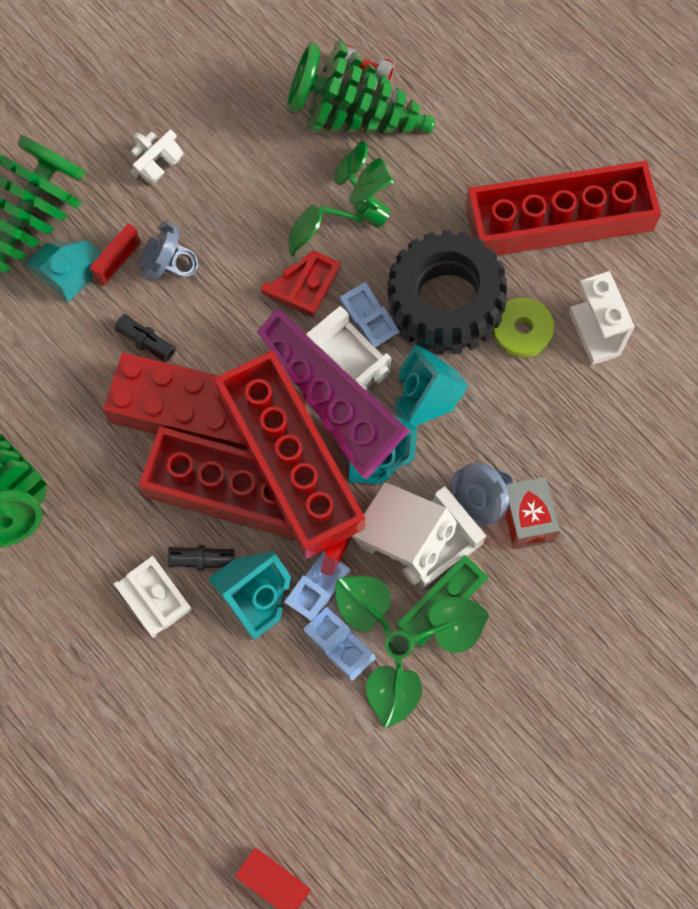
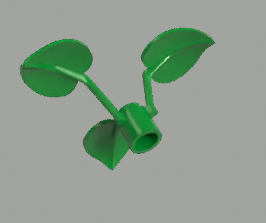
[289,140,394,258]
[335,576,489,727]

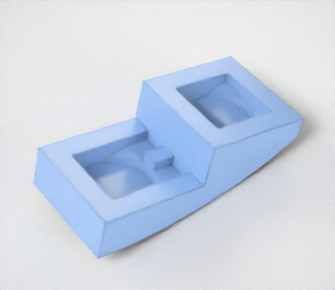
[338,282,400,347]
[285,551,351,621]
[303,607,376,681]

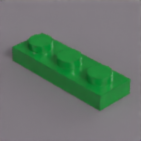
[397,555,489,649]

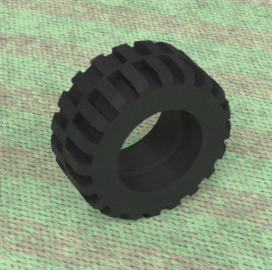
[387,230,507,355]

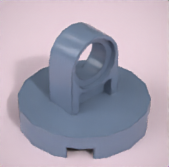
[139,221,198,282]
[450,462,513,527]

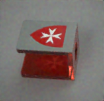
[505,477,560,550]

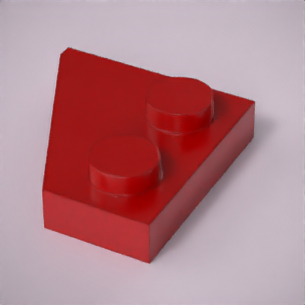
[261,250,341,318]

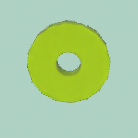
[493,297,555,358]

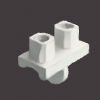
[130,129,184,185]

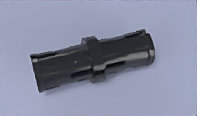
[114,314,176,363]
[168,545,235,571]

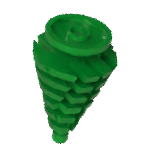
[286,39,435,134]
[0,135,86,274]
[0,434,47,548]

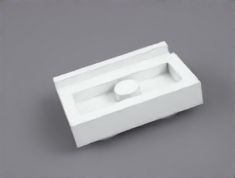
[114,556,192,638]

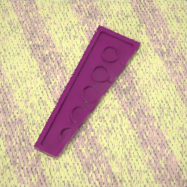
[257,308,410,479]

